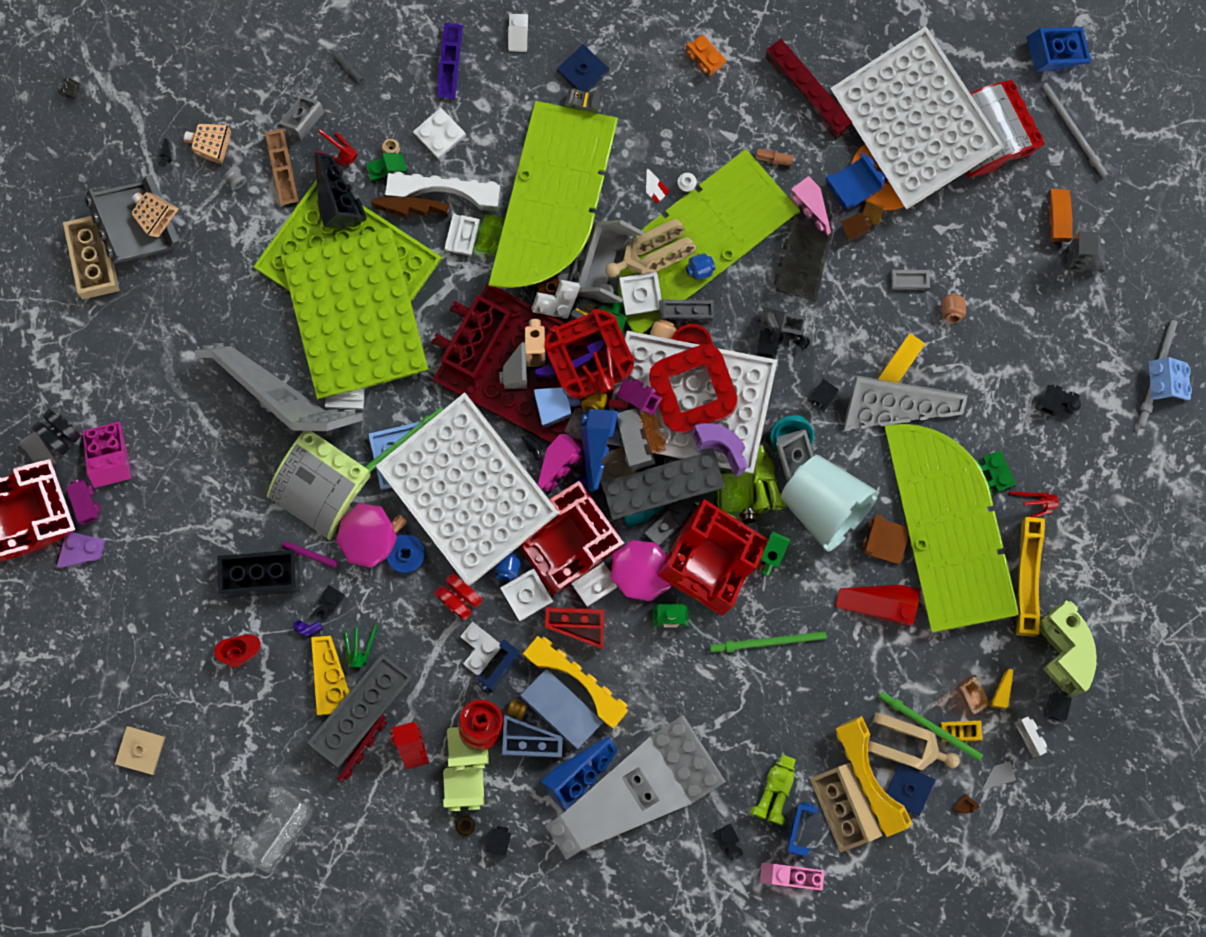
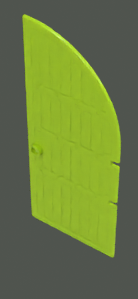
[489,101,618,288]
[618,149,800,334]
[884,424,1019,633]

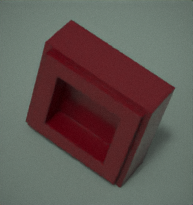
[608,399,631,410]

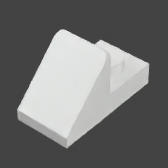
[508,14,528,52]

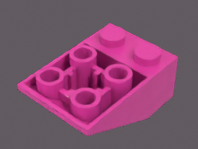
[83,422,132,488]
[538,434,584,492]

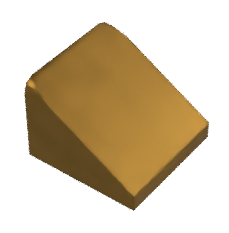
[862,201,884,226]

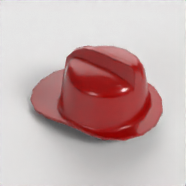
[214,634,261,667]

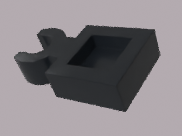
[313,585,345,622]
[713,823,743,861]

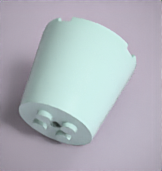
[781,455,878,552]

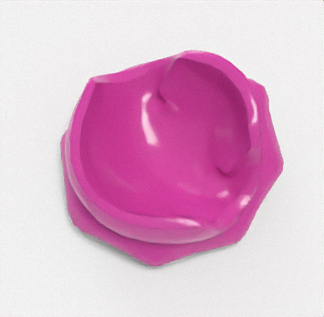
[336,503,397,567]
[610,540,671,601]

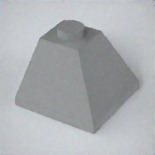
[500,343,527,389]

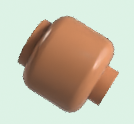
[941,293,966,323]

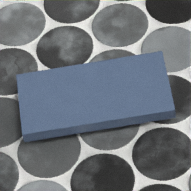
[520,669,603,751]

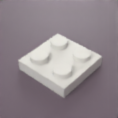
[413,107,466,160]
[619,272,662,316]
[500,569,553,622]
[1015,717,1047,758]

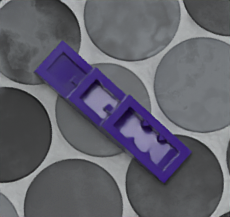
[437,23,463,99]

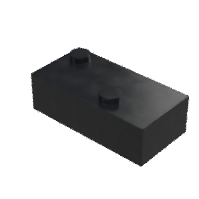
[217,550,300,598]

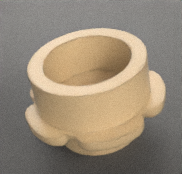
[381,139,400,154]

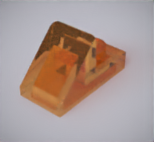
[956,674,990,715]

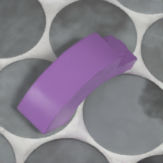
[691,424,747,477]

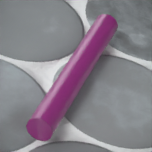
[282,541,338,569]

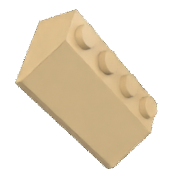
[810,762,883,853]

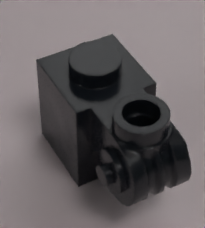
[1037,384,1081,416]

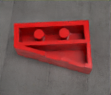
[545,607,605,649]
[390,721,429,770]

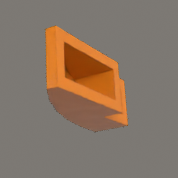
[1049,189,1072,243]

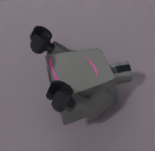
[757,308,810,349]

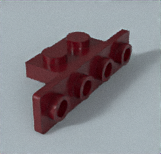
[337,714,388,782]

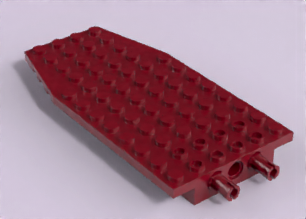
[431,283,645,471]

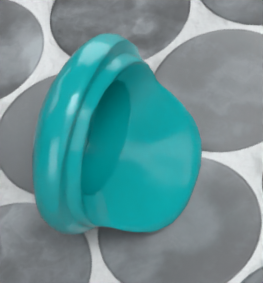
[769,415,815,452]

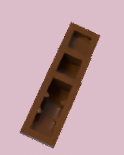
[371,197,451,219]

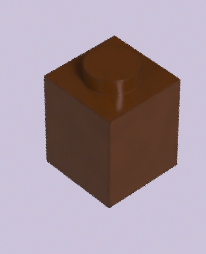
[841,212,872,241]

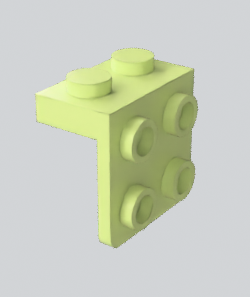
[447,727,489,771]
[443,766,485,811]

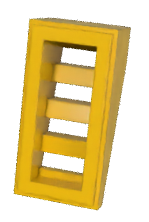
[990,669,1013,709]
[941,721,983,742]

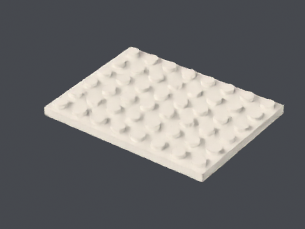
[831,26,1005,209]
[607,331,778,474]
[376,393,559,586]

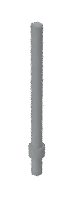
[1041,83,1108,178]
[1138,320,1178,427]

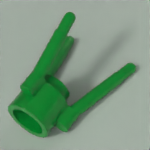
[344,625,378,668]

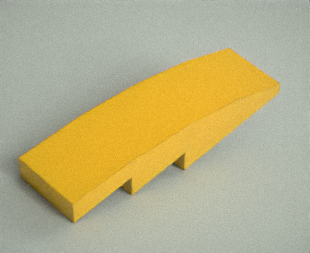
[878,333,926,383]

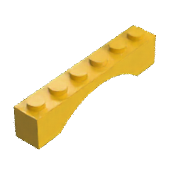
[1015,517,1045,637]
[523,636,628,730]
[836,716,913,837]

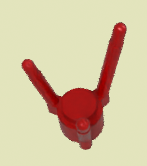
[315,129,358,166]
[582,347,616,394]
[1009,491,1059,518]

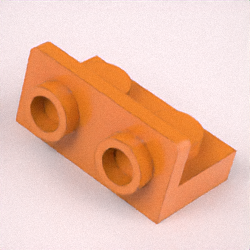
[686,34,727,77]

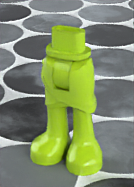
[750,445,787,514]
[749,754,796,827]

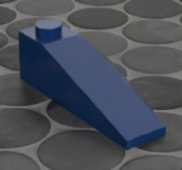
[580,409,618,492]
[541,737,617,812]

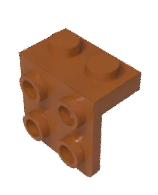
[862,514,909,564]

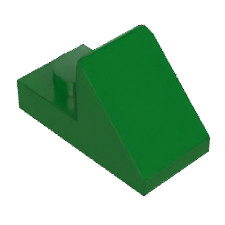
[366,153,407,182]

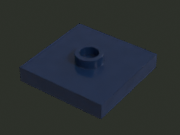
[557,44,609,92]
[886,763,935,816]

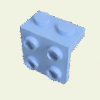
[1149,357,1192,400]

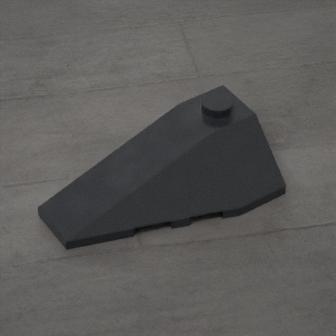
[314,152,367,229]

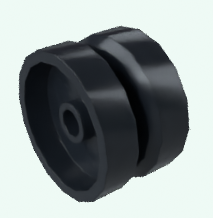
[31,408,82,456]

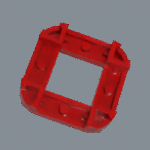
[545,309,634,399]
[649,344,738,434]

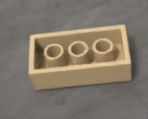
[63,216,120,299]

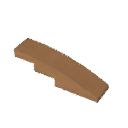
[265,128,299,206]

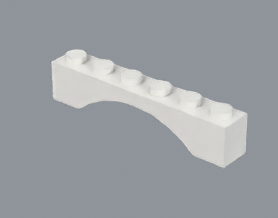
[385,172,501,212]

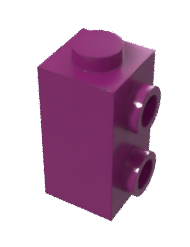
[616,378,662,415]
[66,479,101,525]

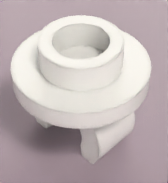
[678,173,697,192]

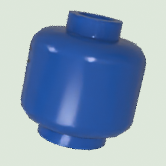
[686,253,715,280]
[493,553,521,582]

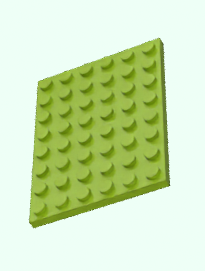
[253,179,442,303]
[281,227,429,400]

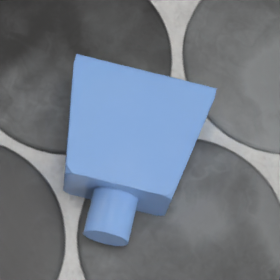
[534,388,581,428]

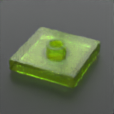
[476,214,505,255]
[718,472,754,513]

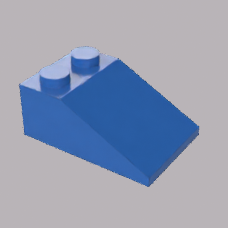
[1026,27,1091,72]

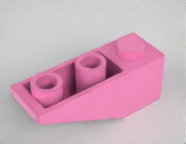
[791,176,830,235]
[760,863,825,890]

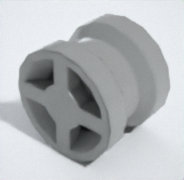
[223,167,247,190]

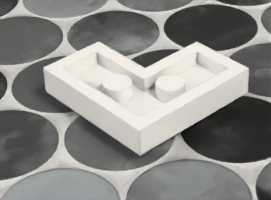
[531,280,580,319]
[460,622,500,675]

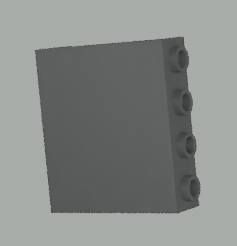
[84,175,180,264]

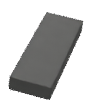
[659,300,715,320]

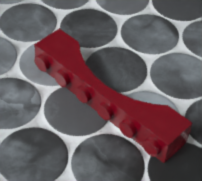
[765,38,852,140]

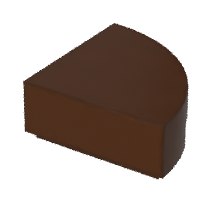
[952,794,980,813]

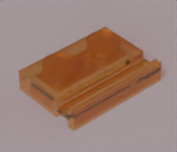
[639,412,667,453]

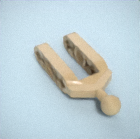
[605,219,696,278]
[868,713,960,771]

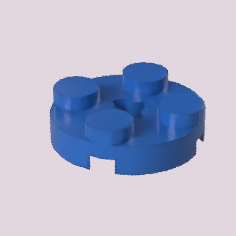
[387,535,425,574]

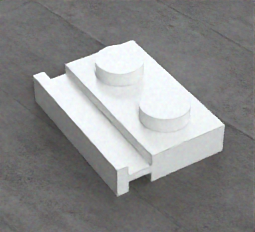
[445,213,480,257]
[325,388,365,410]
[571,562,617,608]

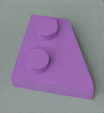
[57,533,105,569]

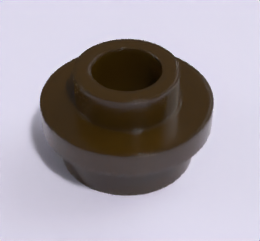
[739,508,758,523]
[456,816,475,836]

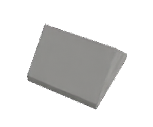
[279,95,324,141]
[776,430,814,481]

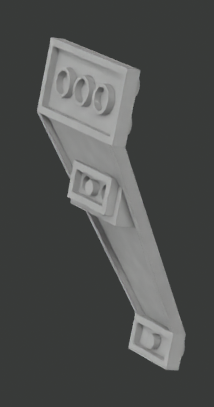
[195,343,363,431]
[545,715,726,860]

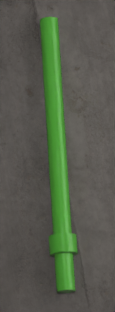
[365,407,443,473]
[710,631,827,652]
[878,691,983,761]

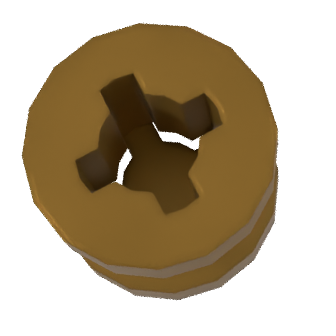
[506,698,528,721]

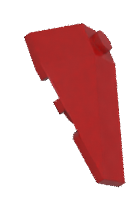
[835,585,920,627]

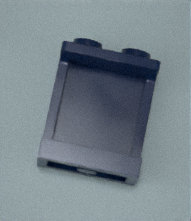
[475,640,521,692]

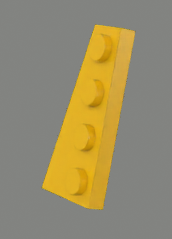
[311,636,350,716]

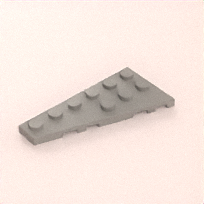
[843,376,968,432]

